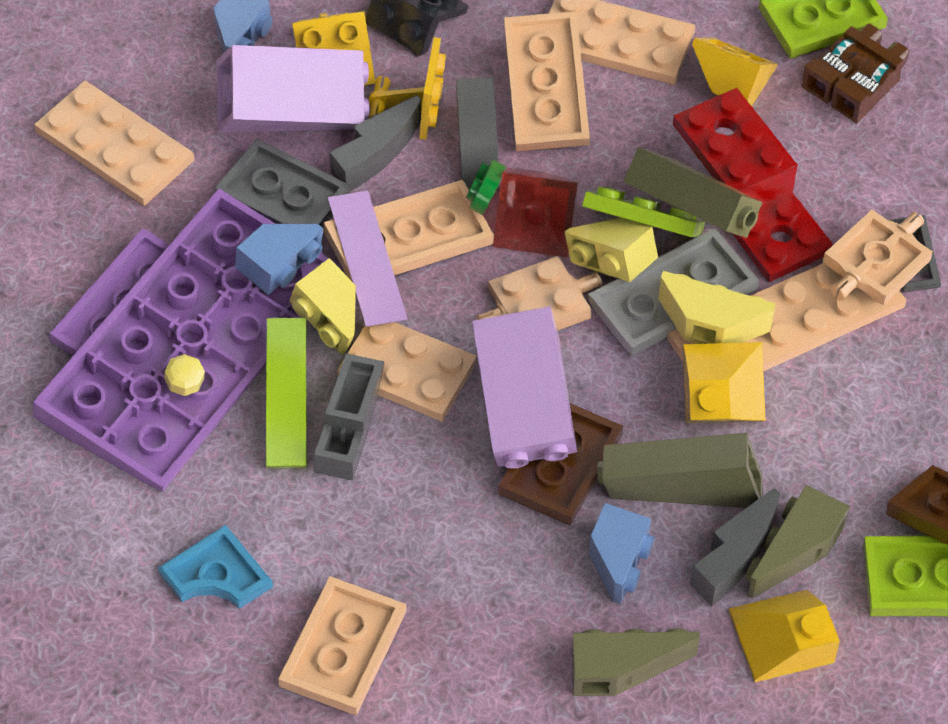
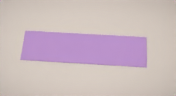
[328,191,408,327]

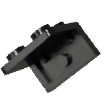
[365,0,469,56]

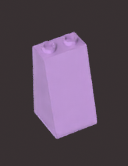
[216,45,369,132]
[472,306,577,468]

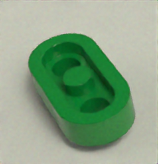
[466,160,506,215]

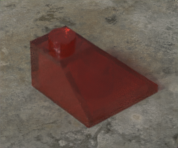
[493,167,578,258]

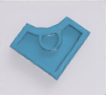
[158,525,273,609]

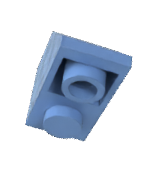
[213,0,273,53]
[235,224,323,295]
[589,503,655,604]

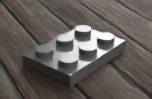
[214,138,351,228]

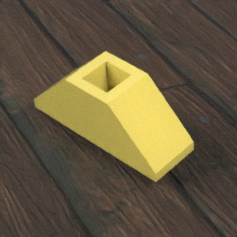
[658,271,776,344]

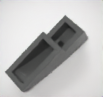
[456,78,500,191]
[330,95,421,191]
[314,353,384,481]
[690,488,780,606]

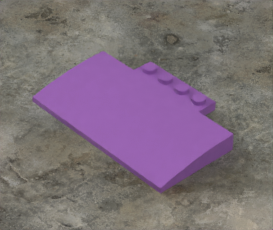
[33,188,343,492]

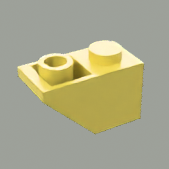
[565,217,658,282]
[289,258,356,355]

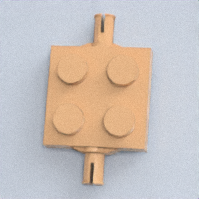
[823,210,933,305]
[477,256,602,331]

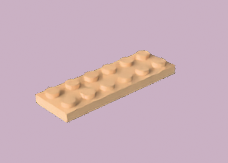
[667,263,906,371]

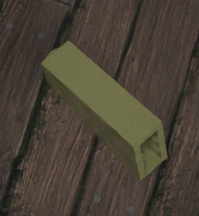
[623,147,762,238]
[597,433,763,508]

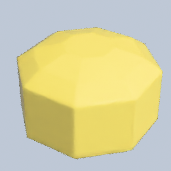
[164,354,205,396]

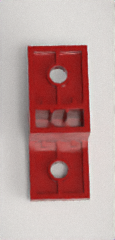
[672,88,834,282]

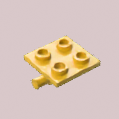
[292,11,375,85]
[368,37,446,140]

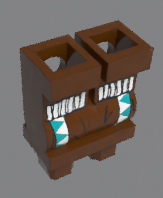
[802,23,909,124]

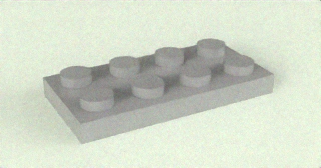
[588,228,759,357]

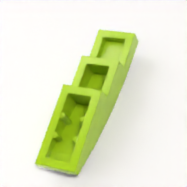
[266,318,307,468]

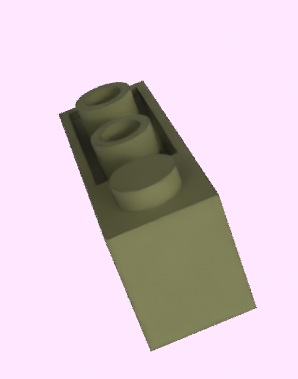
[745,485,850,599]
[571,628,700,696]

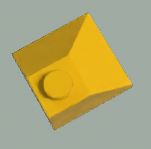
[692,37,778,106]
[683,342,765,423]
[729,590,840,682]

